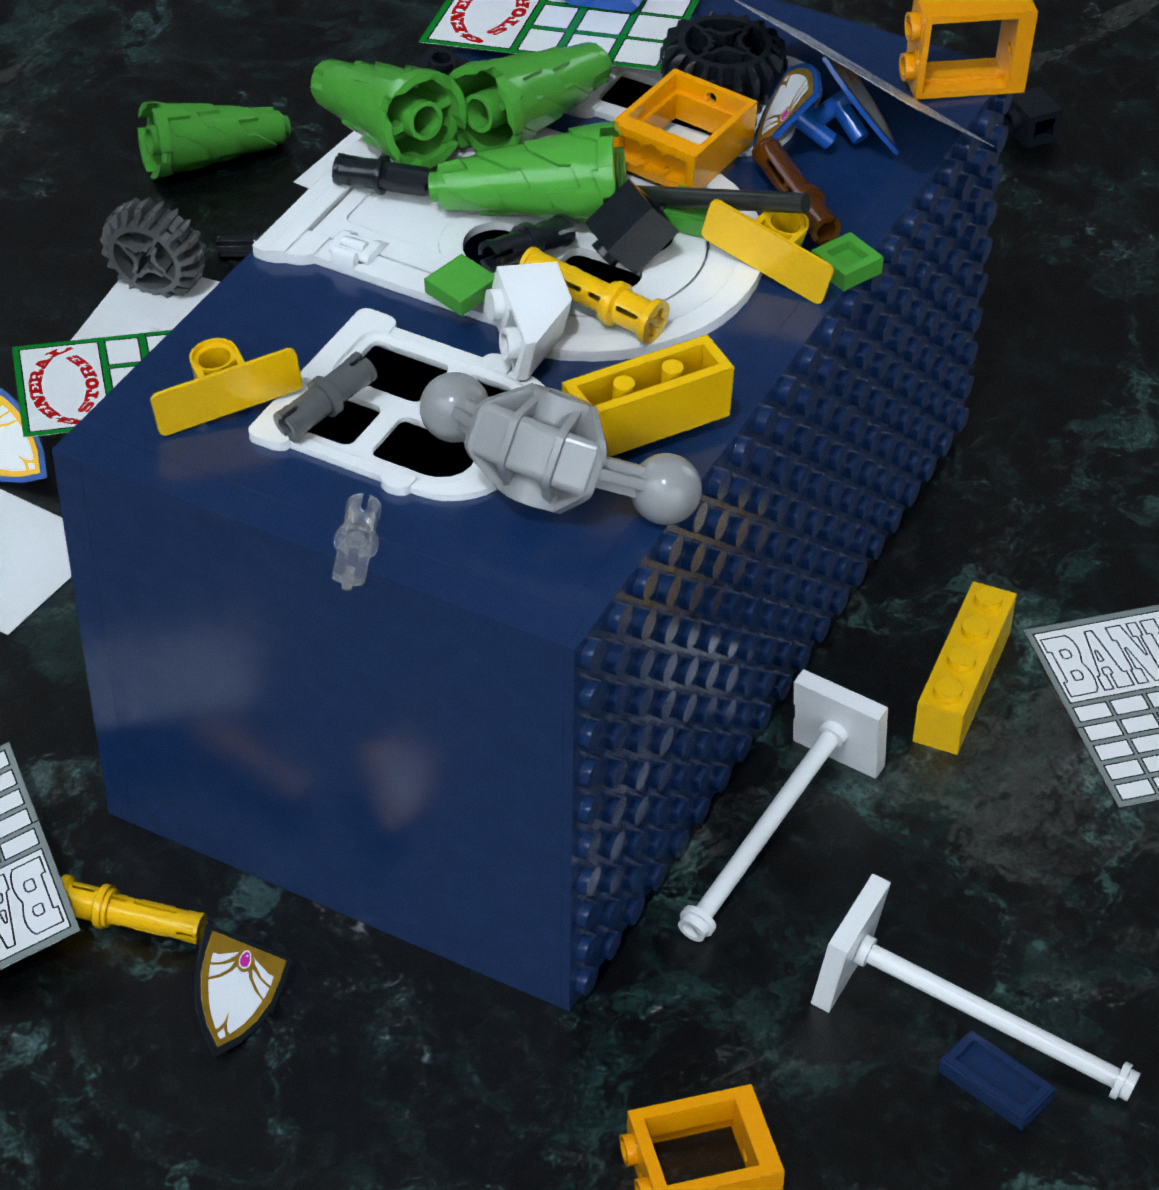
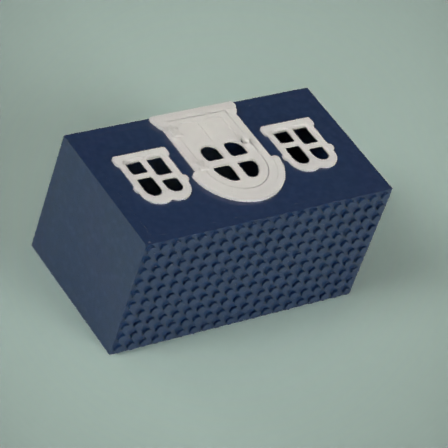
[52,0,1013,1012]

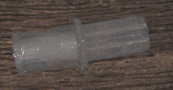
[332,493,382,591]

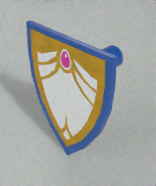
[814,56,900,155]
[753,63,836,149]
[0,387,48,483]

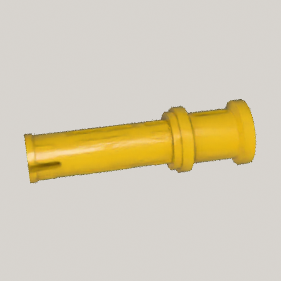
[519,247,670,345]
[61,874,208,945]

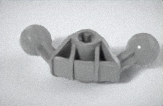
[419,372,702,525]

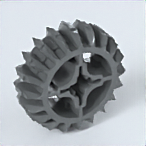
[99,197,208,298]

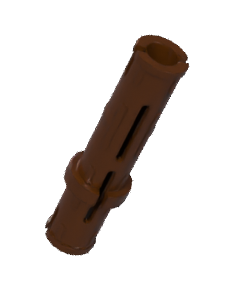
[752,137,841,245]

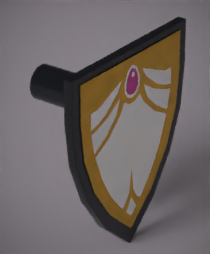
[192,924,292,1057]

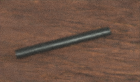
[636,185,811,214]

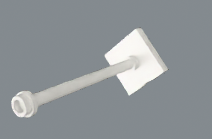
[678,669,888,942]
[811,873,1141,1101]

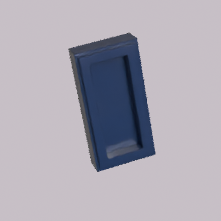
[938,1029,1056,1131]

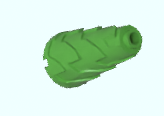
[448,42,611,156]
[310,59,467,168]
[137,101,291,179]
[428,121,627,224]

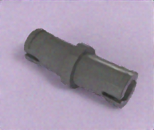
[273,351,377,442]

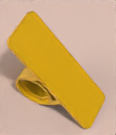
[701,199,834,304]
[150,338,303,436]

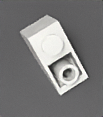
[485,262,572,381]

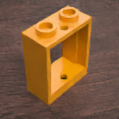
[899,0,1038,100]
[613,68,758,188]
[619,1084,785,1190]

